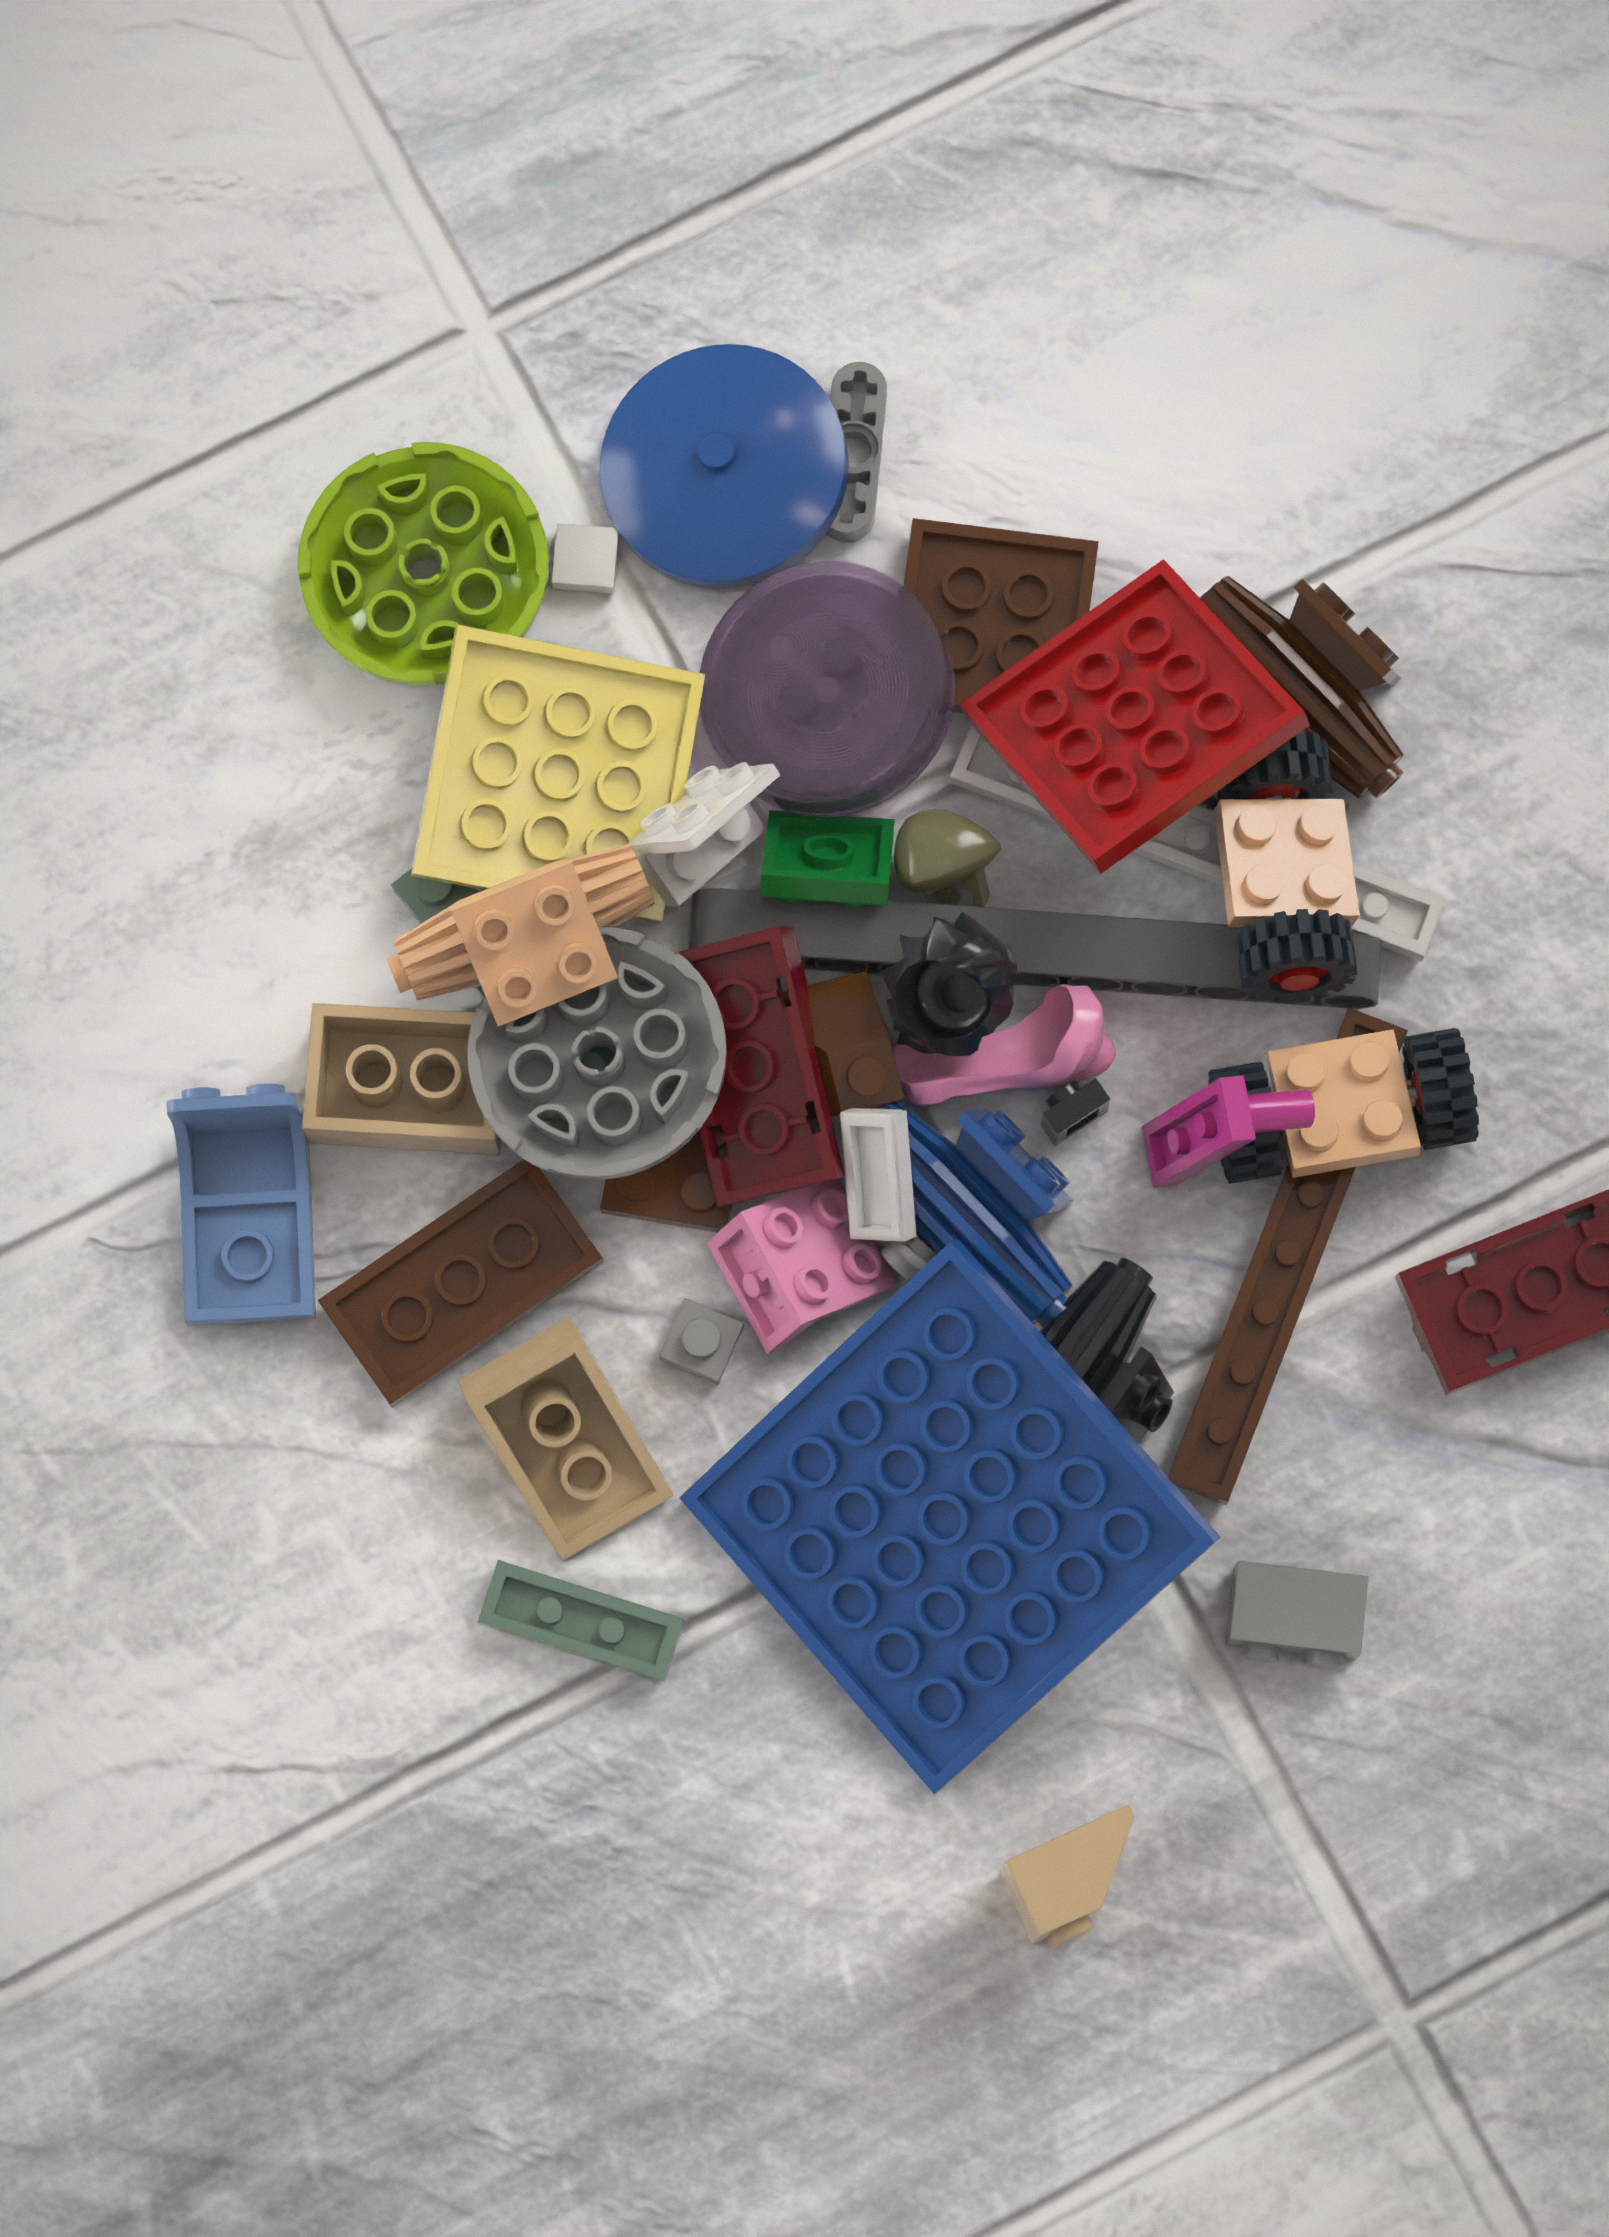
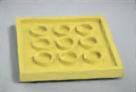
[411,625,705,924]

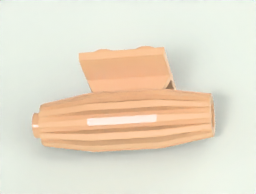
[386,845,655,1027]

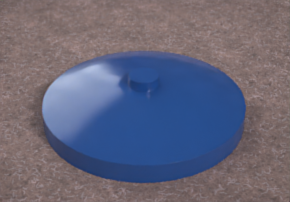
[600,344,849,589]

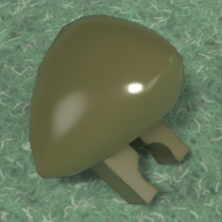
[894,809,1001,907]

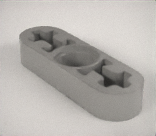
[826,362,887,543]

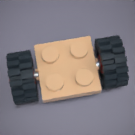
[1214,729,1359,1003]
[1208,1028,1479,1184]

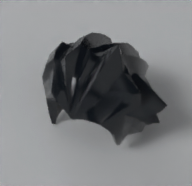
[880,912,1018,1056]

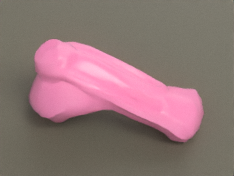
[892,984,1116,1108]

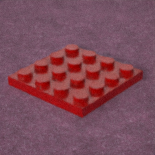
[959,559,1310,875]

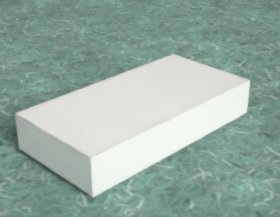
[840,1108,917,1242]

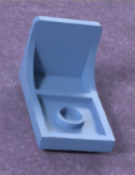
[166,1084,316,1326]

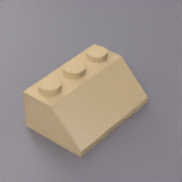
[999,1804,1135,1950]

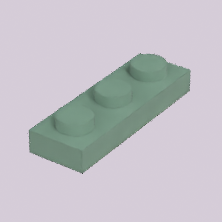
[478,1560,685,1683]

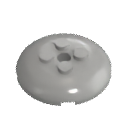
[467,927,727,1180]

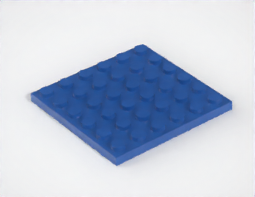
[679,1239,1221,1794]

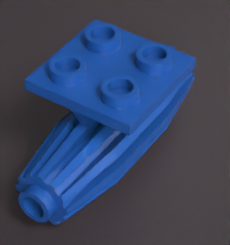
[883,1101,1074,1327]

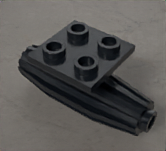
[1040,1257,1174,1444]

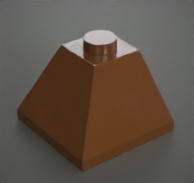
[783,971,904,1120]

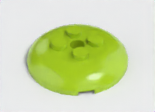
[298,442,549,686]

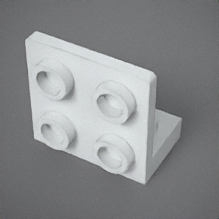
[627,762,780,906]

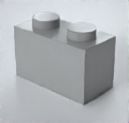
[1225,1561,1369,1670]

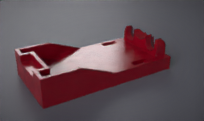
[675,926,845,1207]
[1395,1189,1609,1395]

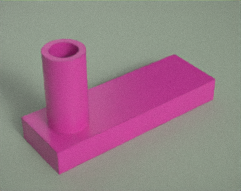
[1141,1075,1315,1188]

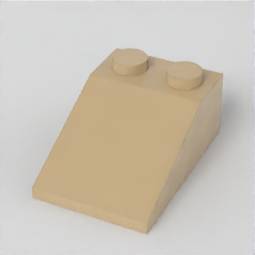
[458,1316,674,1561]

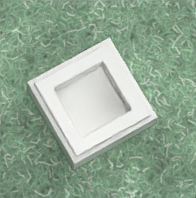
[551,523,620,594]

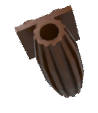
[1200,576,1404,799]

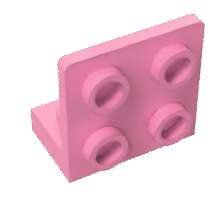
[706,1178,896,1354]

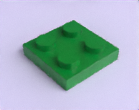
[760,810,895,908]

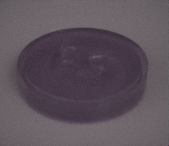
[699,561,955,817]

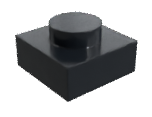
[1041,1078,1111,1146]

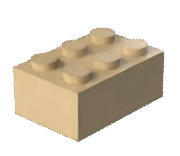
[302,1003,501,1155]

